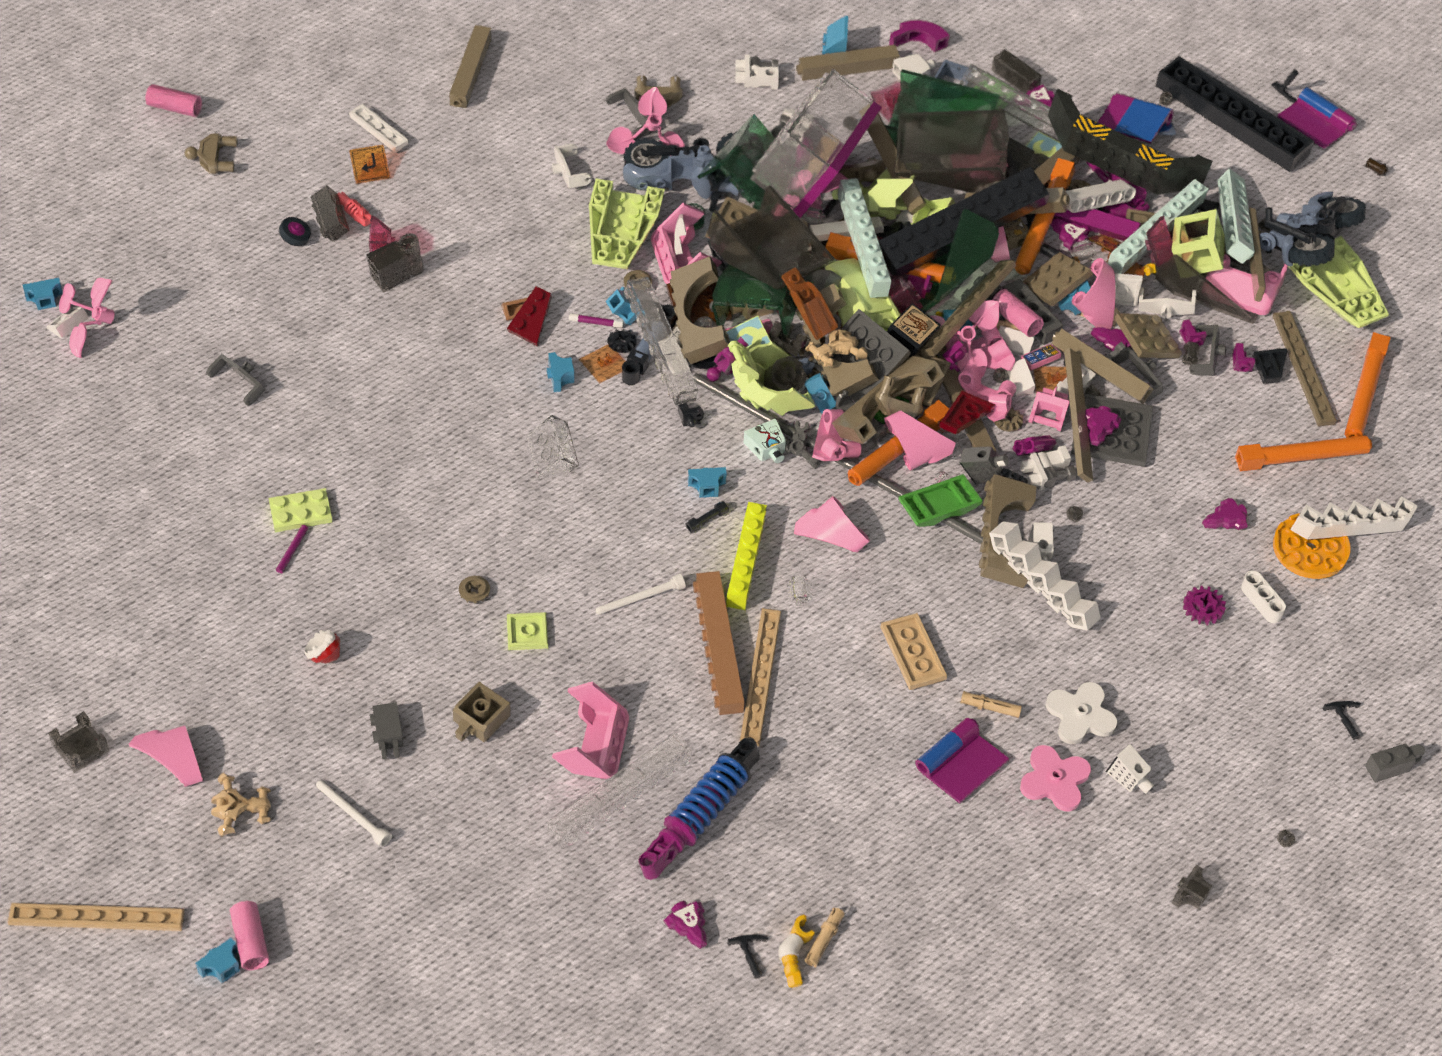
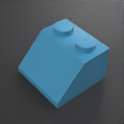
[822,16,848,55]

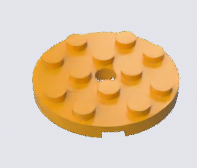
[1273,513,1350,579]

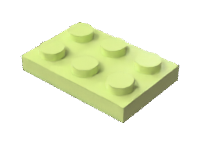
[268,488,332,532]

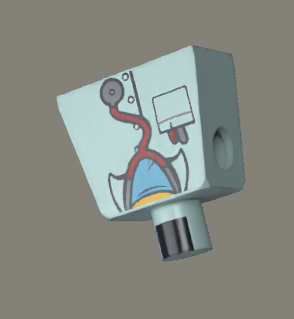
[743,419,786,464]

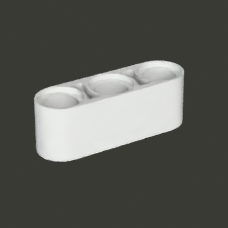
[1241,570,1286,623]

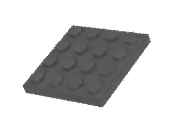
[812,309,911,403]
[1071,394,1153,467]

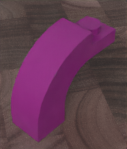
[889,20,950,52]

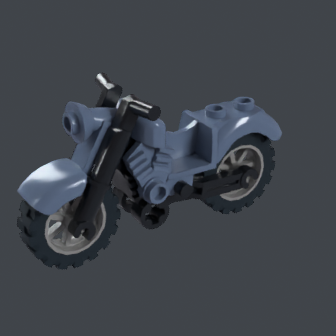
[623,131,762,212]
[1259,191,1366,267]

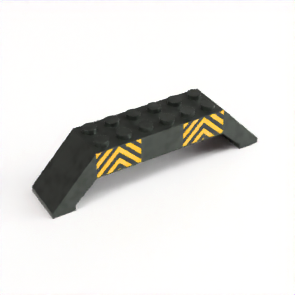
[1048,89,1213,195]

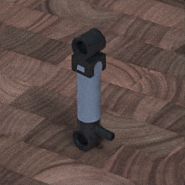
[622,304,676,385]

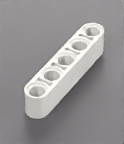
[1066,180,1136,213]

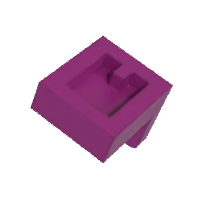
[904,274,933,298]
[1179,319,1207,348]
[943,340,968,372]
[1232,343,1255,372]

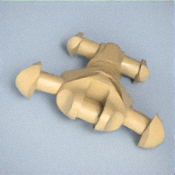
[805,330,868,367]
[211,773,271,837]

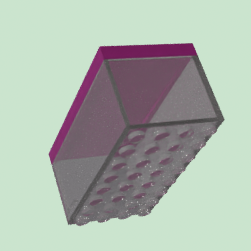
[750,69,882,218]

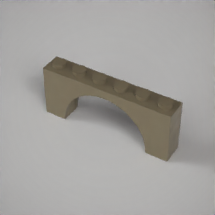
[670,256,730,364]
[796,283,879,397]
[832,356,944,444]
[979,474,1036,588]

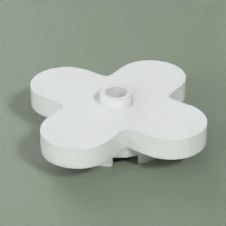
[1046,682,1117,744]

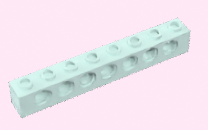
[1218,168,1255,264]
[837,179,891,298]
[1107,179,1208,274]

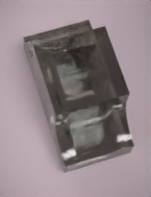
[1172,864,1213,910]

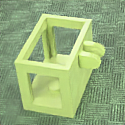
[1172,209,1225,277]

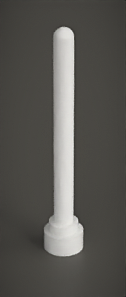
[596,574,686,614]
[316,781,392,847]

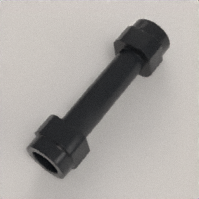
[685,501,729,533]

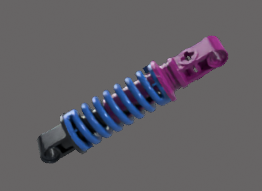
[638,737,760,880]

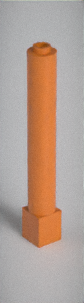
[1014,158,1075,275]
[824,232,956,285]
[1344,332,1391,437]
[848,400,949,486]
[1235,435,1372,471]

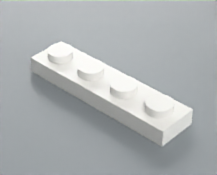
[349,104,408,153]

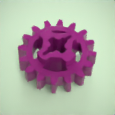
[1183,585,1226,625]

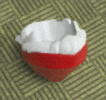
[305,630,341,664]

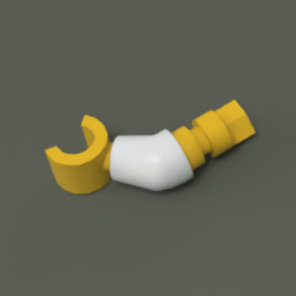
[778,915,815,988]

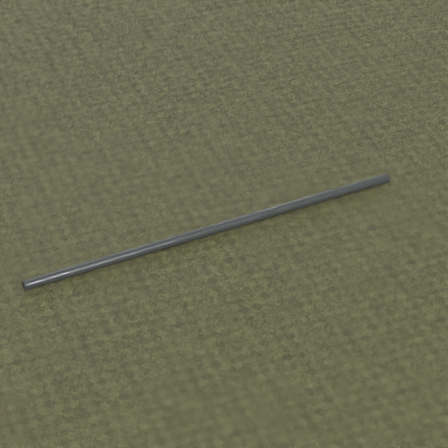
[692,373,983,544]

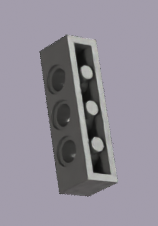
[1002,278,1064,345]

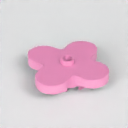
[1020,745,1091,811]

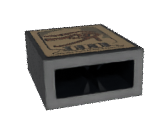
[887,303,941,357]

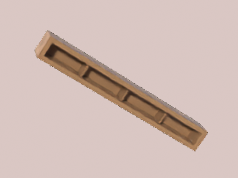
[693,571,744,715]

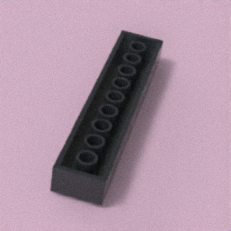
[1155,56,1314,172]
[878,167,1050,279]

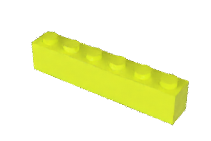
[726,502,767,610]

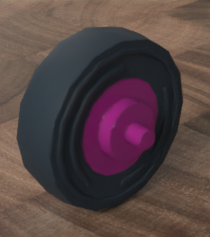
[279,217,311,246]

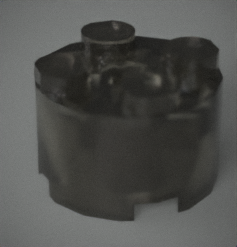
[763,356,807,391]

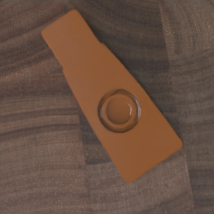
[781,268,838,340]

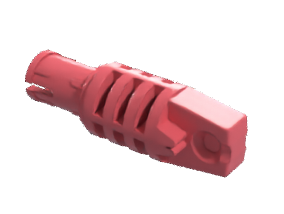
[335,191,373,227]

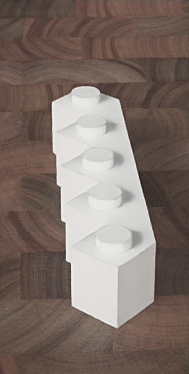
[1290,496,1418,540]
[990,521,1101,630]

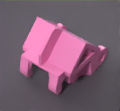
[1029,386,1070,432]

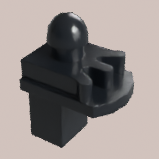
[677,401,704,428]

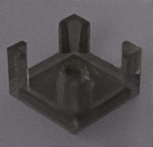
[768,321,811,357]
[48,711,109,773]

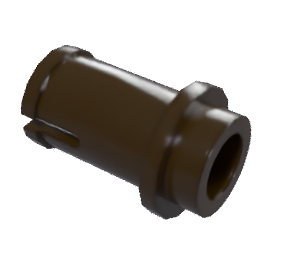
[1365,157,1388,176]

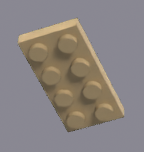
[880,613,947,690]

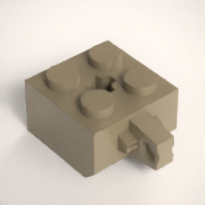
[453,682,511,743]

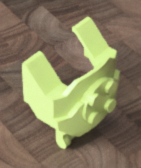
[832,164,922,219]
[728,340,815,416]

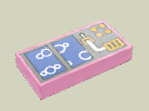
[1021,344,1061,370]

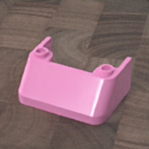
[651,203,722,284]
[1202,254,1288,315]
[552,681,629,779]

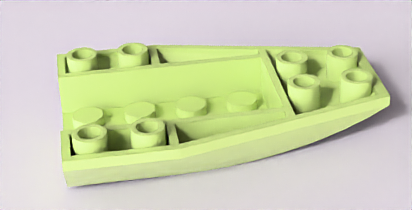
[589,179,665,269]
[1288,236,1389,328]
[824,258,901,332]

